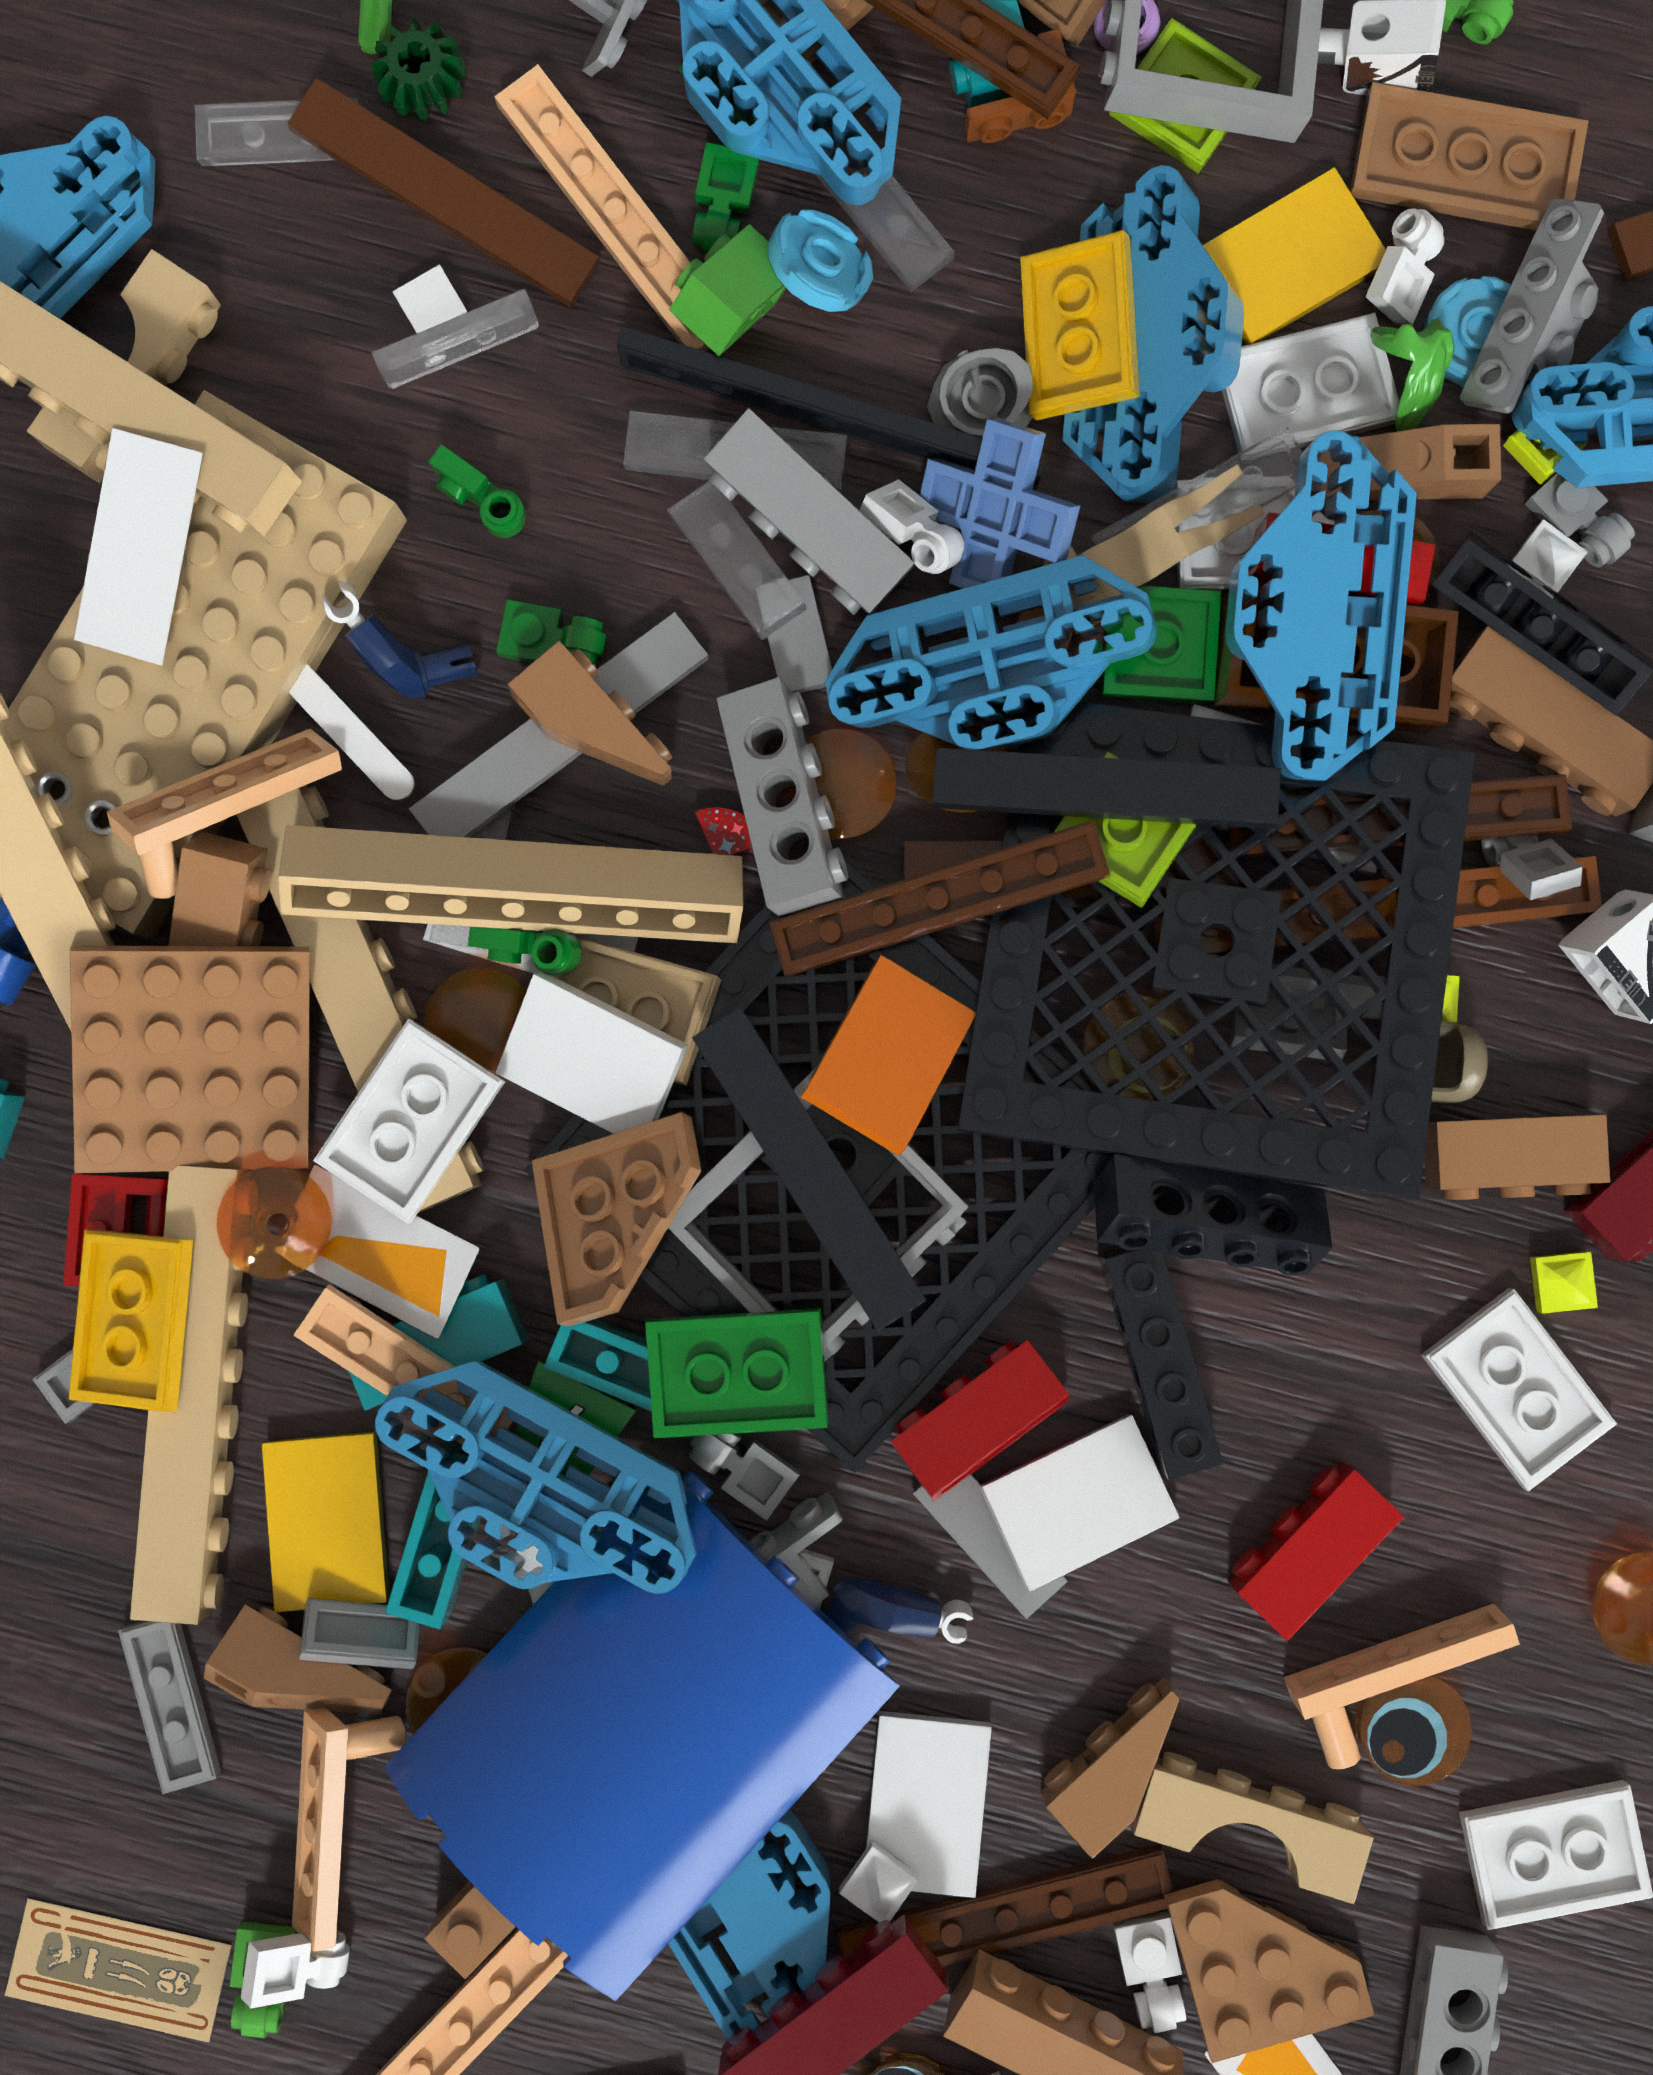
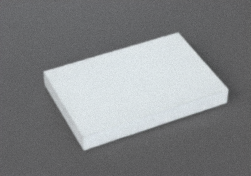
[1222,313,1399,463]
[495,971,689,1134]
[313,1019,505,1224]
[1421,1288,1617,1492]
[979,1414,1180,1592]
[866,1711,992,1898]
[1459,1780,1653,1930]

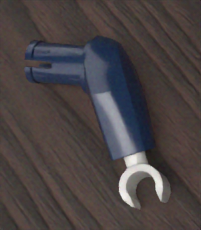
[322,581,477,699]
[823,1577,974,1644]

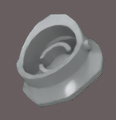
[927,348,1033,438]

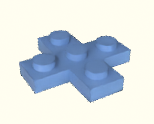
[920,418,1080,589]

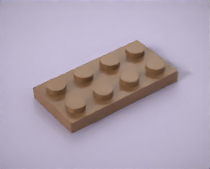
[1350,82,1589,231]

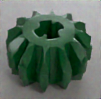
[371,17,467,123]

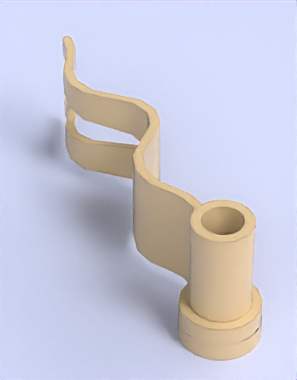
[1043,464,1265,634]

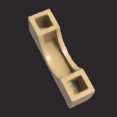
[27,249,221,483]
[1130,1752,1374,1904]

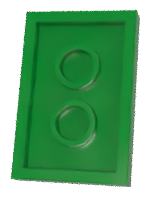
[645,1308,829,1438]

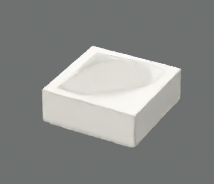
[1511,519,1588,592]
[839,1841,919,1923]

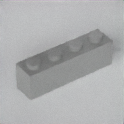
[704,408,915,615]

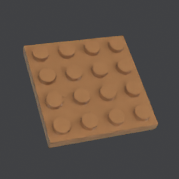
[70,946,310,1173]

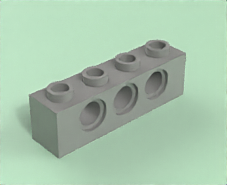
[716,677,848,918]
[1399,1925,1508,2075]

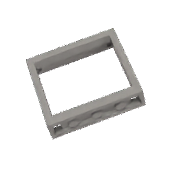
[1098,0,1323,143]
[668,1068,968,1362]

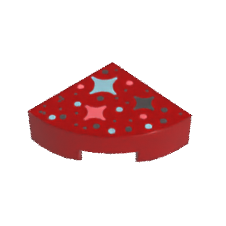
[695,807,753,856]

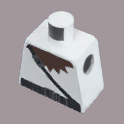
[1317,0,1446,96]
[1558,889,1653,1024]

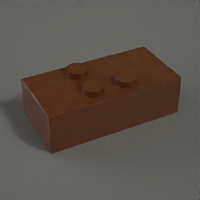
[1211,586,1459,734]

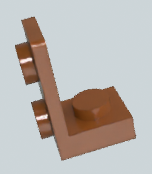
[964,29,1076,143]

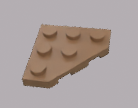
[532,1112,701,1327]
[1164,1879,1374,2063]

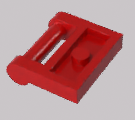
[63,1173,168,1287]

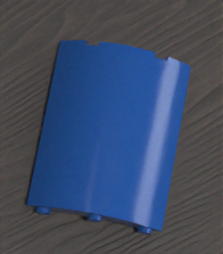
[384,1461,900,2001]

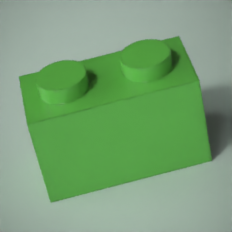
[669,224,786,356]

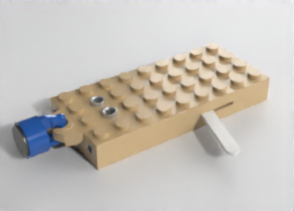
[0,390,415,1007]

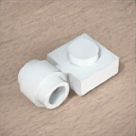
[1366,208,1444,325]
[859,479,964,574]
[1113,1911,1186,2033]
[241,1930,350,2009]

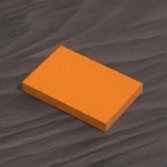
[800,955,976,1156]

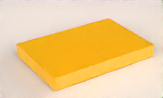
[1203,167,1386,345]
[1020,230,1140,420]
[68,1229,193,1412]
[262,1431,390,1612]

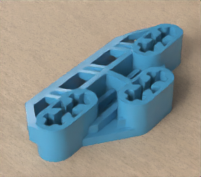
[677,0,901,205]
[0,116,156,319]
[1062,165,1244,504]
[1512,306,1653,488]
[1225,430,1417,781]
[825,555,1157,751]
[375,1361,698,1594]
[668,1809,830,2040]

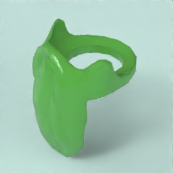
[1370,319,1455,432]

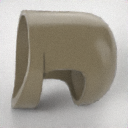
[1431,1022,1488,1103]

